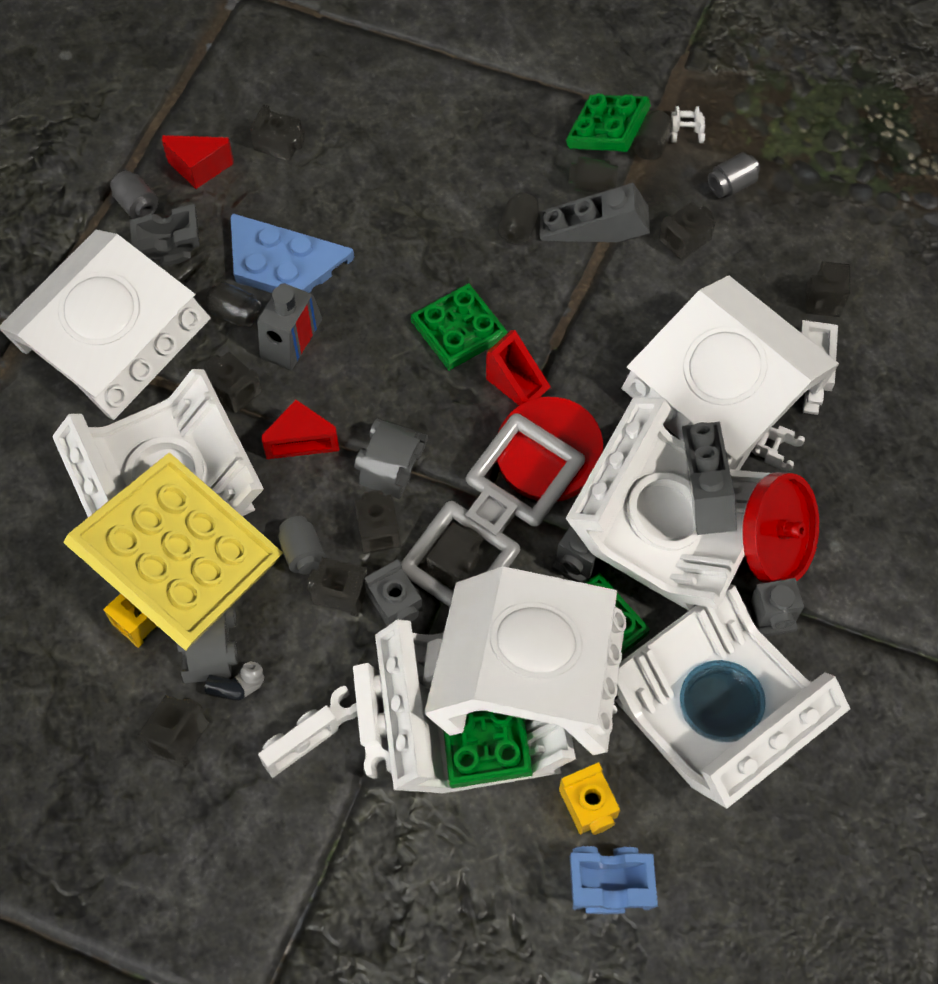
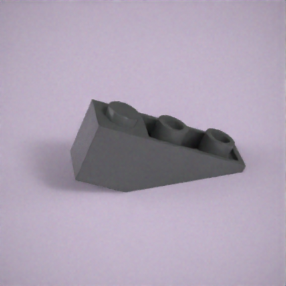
[540,183,650,242]
[682,421,737,535]

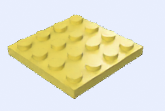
[63,452,283,651]

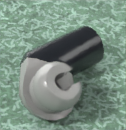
[205,662,264,701]

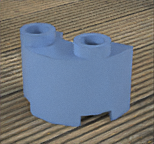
[570,846,658,914]

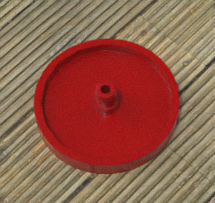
[497,397,603,502]
[742,472,819,583]

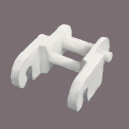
[670,106,705,143]
[752,426,805,471]

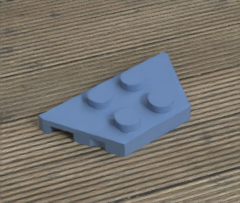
[231,214,354,293]

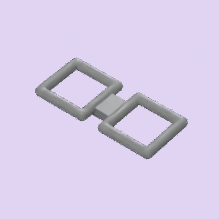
[401,413,585,607]

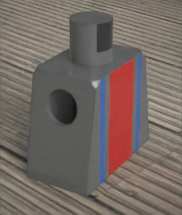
[257,283,322,371]

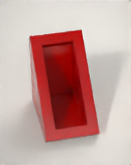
[162,135,234,189]
[486,330,551,406]
[262,400,340,459]

